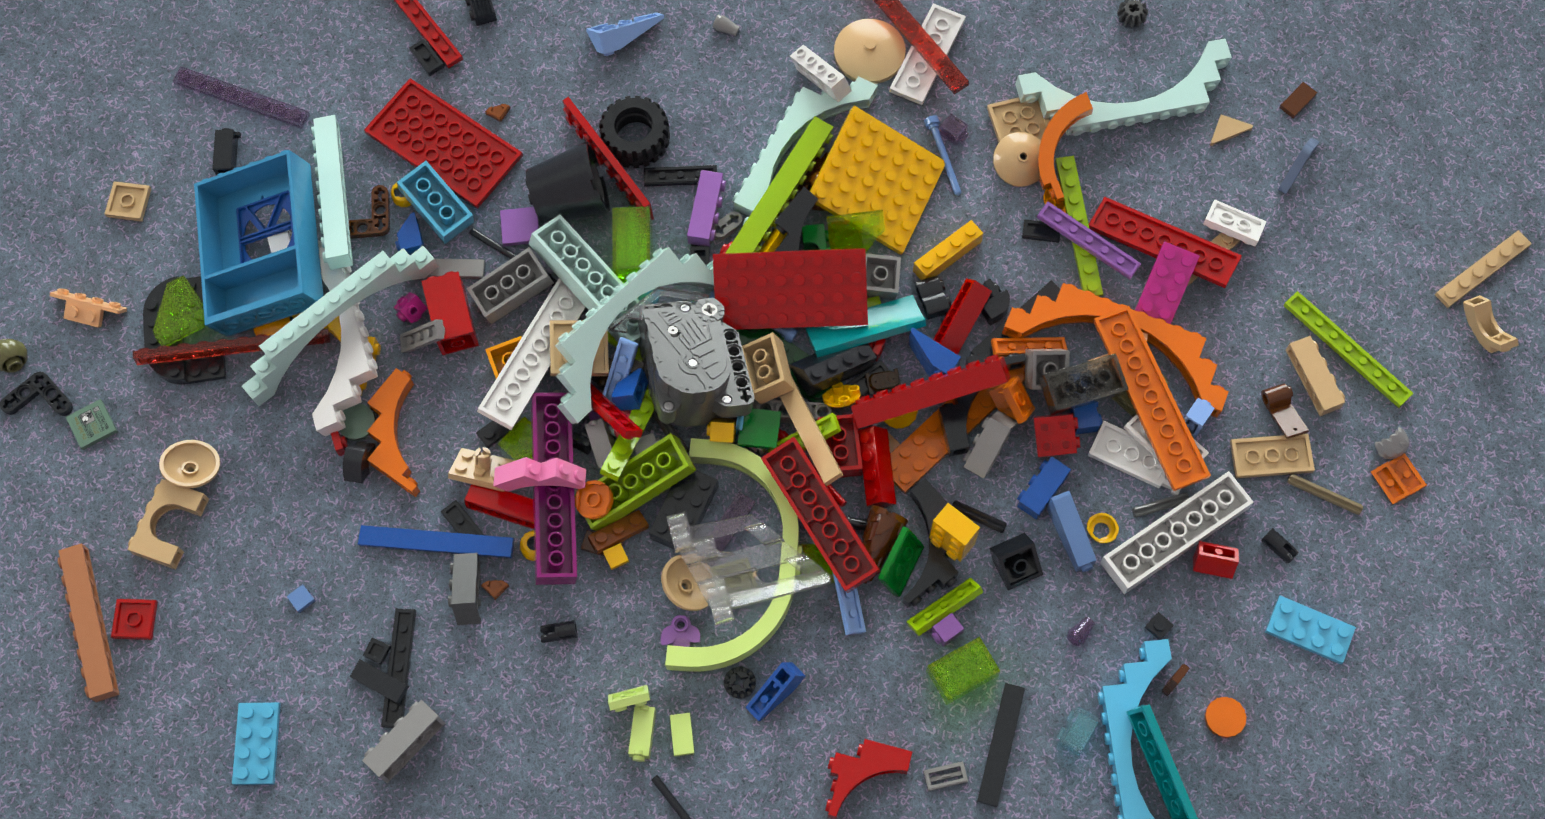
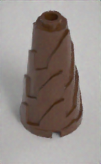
[862,505,908,584]

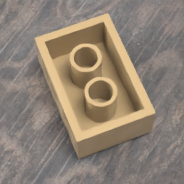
[742,332,795,404]

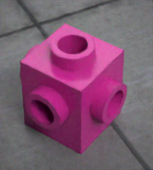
[393,292,428,324]

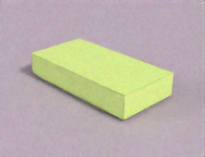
[670,713,695,757]

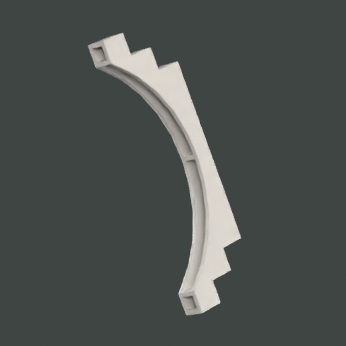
[267,230,378,437]

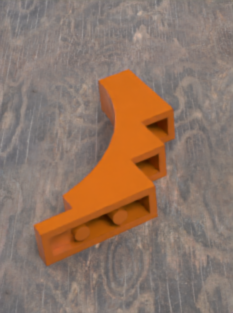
[367,368,420,497]

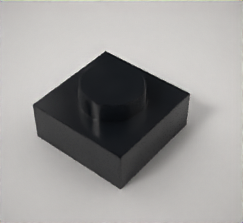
[1145,612,1174,640]
[363,638,391,665]

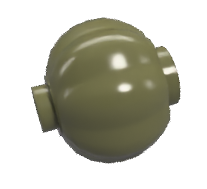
[0,339,28,373]

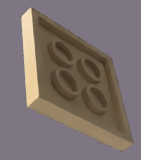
[987,97,1050,142]
[549,320,609,376]

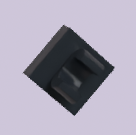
[572,429,592,455]

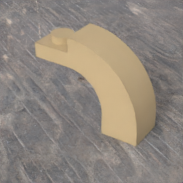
[1463,295,1518,353]

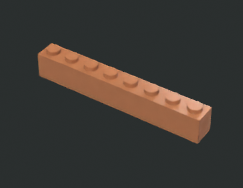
[58,543,120,702]

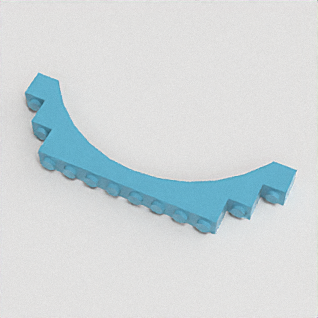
[1098,639,1172,819]

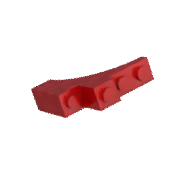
[825,739,912,819]

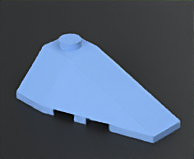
[586,13,664,56]

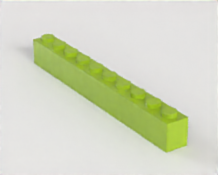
[726,116,834,253]

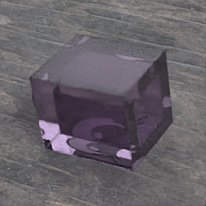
[939,113,969,146]

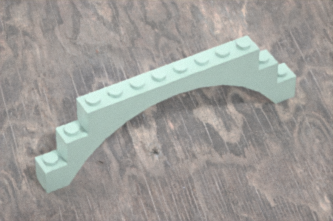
[1015,39,1232,136]
[732,76,878,246]
[242,246,439,406]
[555,247,714,424]

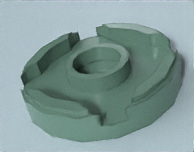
[340,404,376,442]

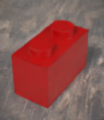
[1193,541,1239,579]

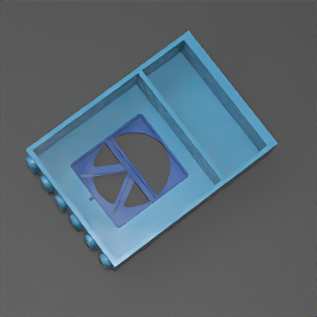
[194,150,323,337]

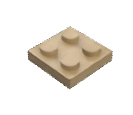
[105,181,151,222]

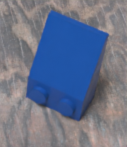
[908,327,961,377]

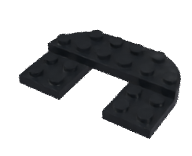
[143,276,226,385]

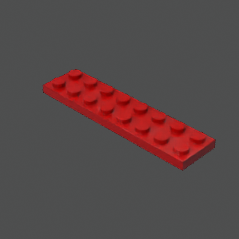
[562,97,654,222]
[1089,197,1242,288]

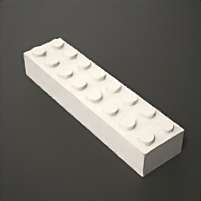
[1100,471,1253,594]

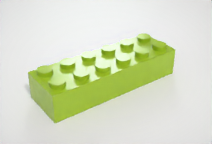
[574,433,696,531]

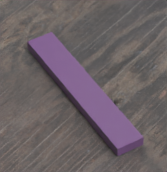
[1036,201,1141,280]

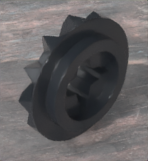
[724,666,756,699]

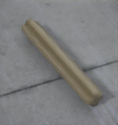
[1287,474,1363,515]

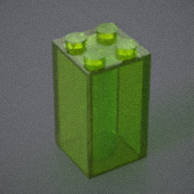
[612,207,653,283]

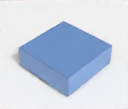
[287,584,315,613]

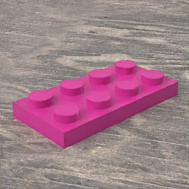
[1135,241,1200,324]

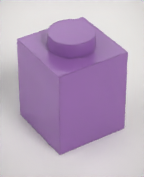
[931,613,964,647]

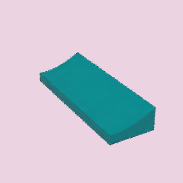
[806,295,927,357]
[1126,704,1198,819]

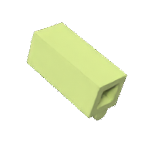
[628,705,656,762]

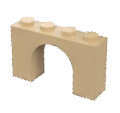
[127,479,209,570]

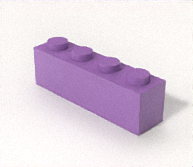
[687,170,726,247]

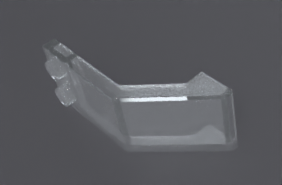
[608,286,709,333]

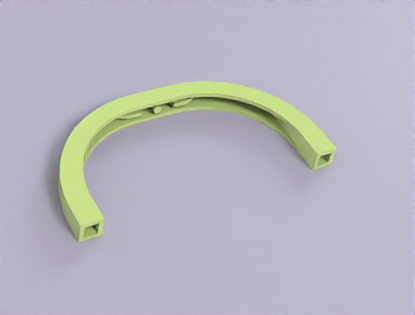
[665,438,802,672]

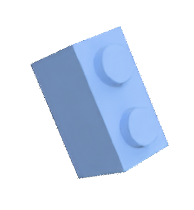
[1184,398,1215,438]

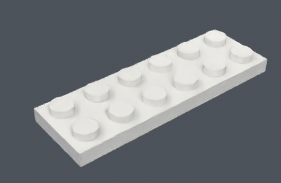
[889,4,966,105]

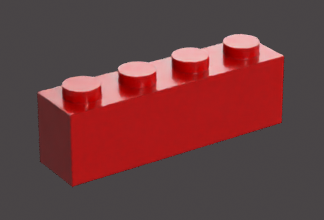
[858,426,896,508]

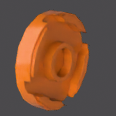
[575,480,614,520]
[1204,697,1247,738]

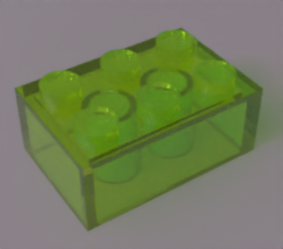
[926,636,1000,705]

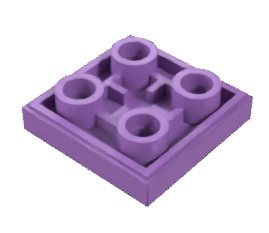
[500,207,539,246]

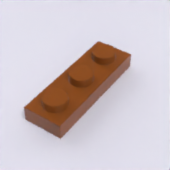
[588,510,649,554]

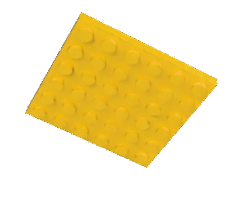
[810,105,945,255]

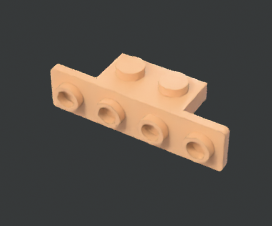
[50,288,127,327]

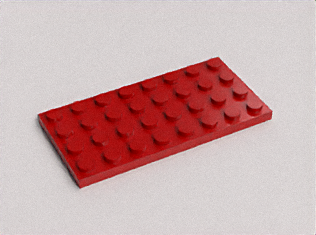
[364,78,523,209]
[713,248,868,330]

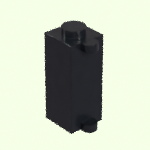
[212,128,241,175]

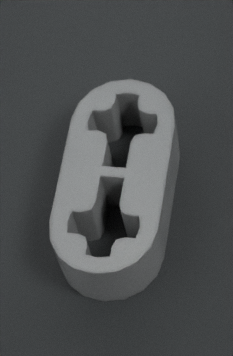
[713,212,743,241]

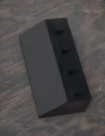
[789,343,877,396]

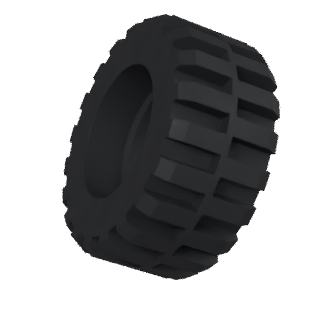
[599,95,670,168]

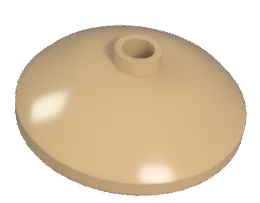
[993,132,1041,187]
[159,440,220,488]
[661,554,717,611]

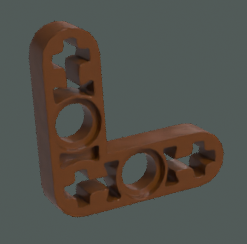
[349,185,390,239]

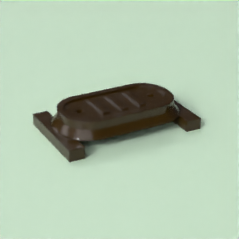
[865,368,901,394]

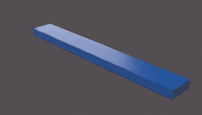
[358,525,515,558]

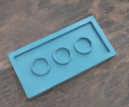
[1265,595,1356,664]
[232,702,281,785]

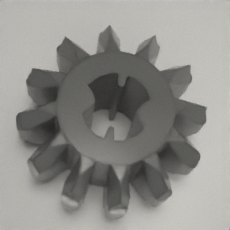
[1117,0,1148,29]

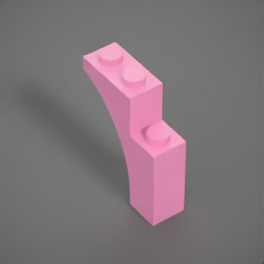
[493,457,586,492]

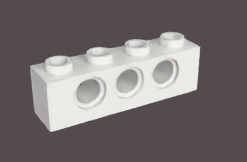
[790,45,852,102]

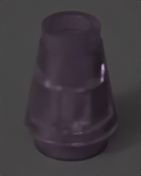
[1067,617,1095,646]

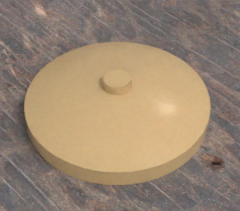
[834,19,906,84]

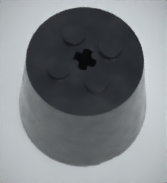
[525,141,610,223]

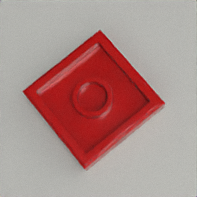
[111,599,158,640]

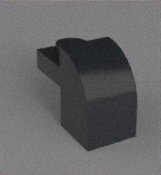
[981,279,1010,326]
[343,441,376,483]

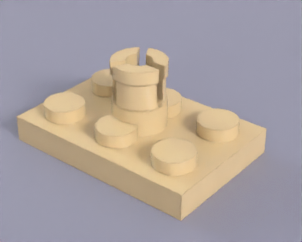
[448,447,516,492]

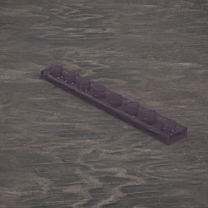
[173,66,310,129]

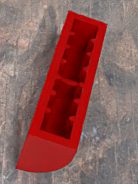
[933,278,992,355]
[464,484,534,529]

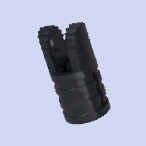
[1261,528,1299,564]
[540,620,578,643]

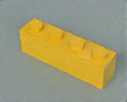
[913,220,983,280]

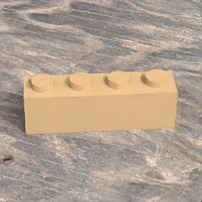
[1286,336,1345,416]

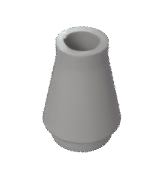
[712,14,740,36]

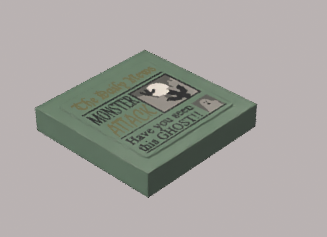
[66,399,118,450]

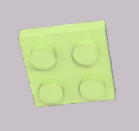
[608,685,650,712]

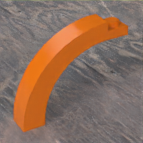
[1038,92,1093,204]

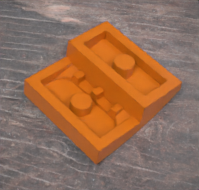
[1371,453,1427,505]

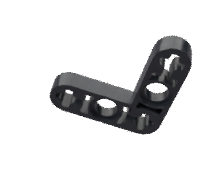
[0,371,73,416]

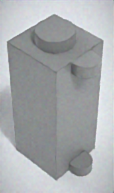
[585,418,615,469]

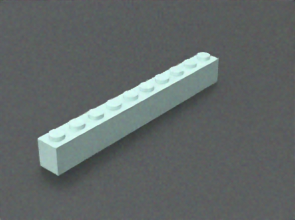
[311,115,353,270]

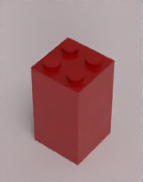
[421,271,479,355]

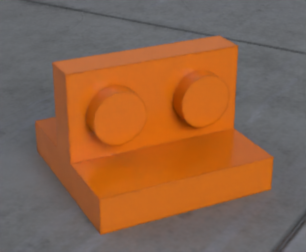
[989,375,1035,424]

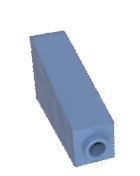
[1047,491,1096,572]

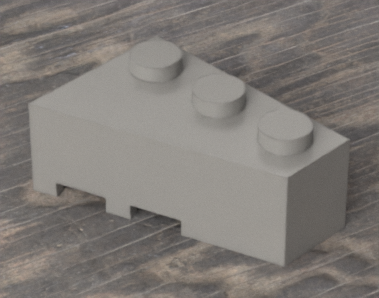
[964,410,1018,478]

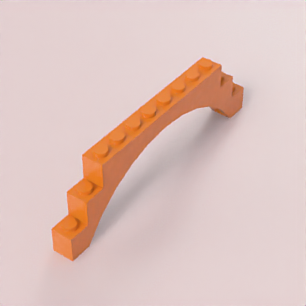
[1002,283,1229,418]

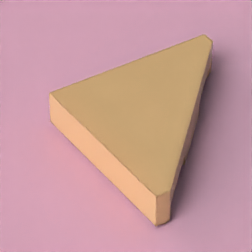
[1210,114,1253,146]

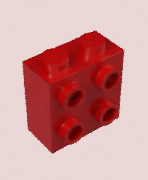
[1034,413,1081,457]

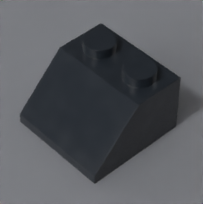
[989,532,1043,590]

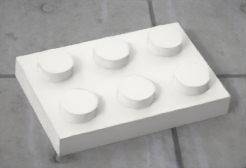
[1203,200,1266,247]

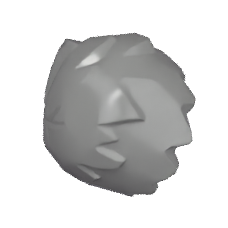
[1375,427,1409,459]

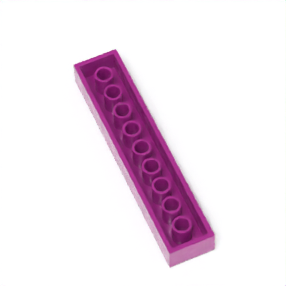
[531,393,577,585]

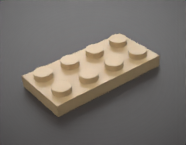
[1230,434,1315,478]

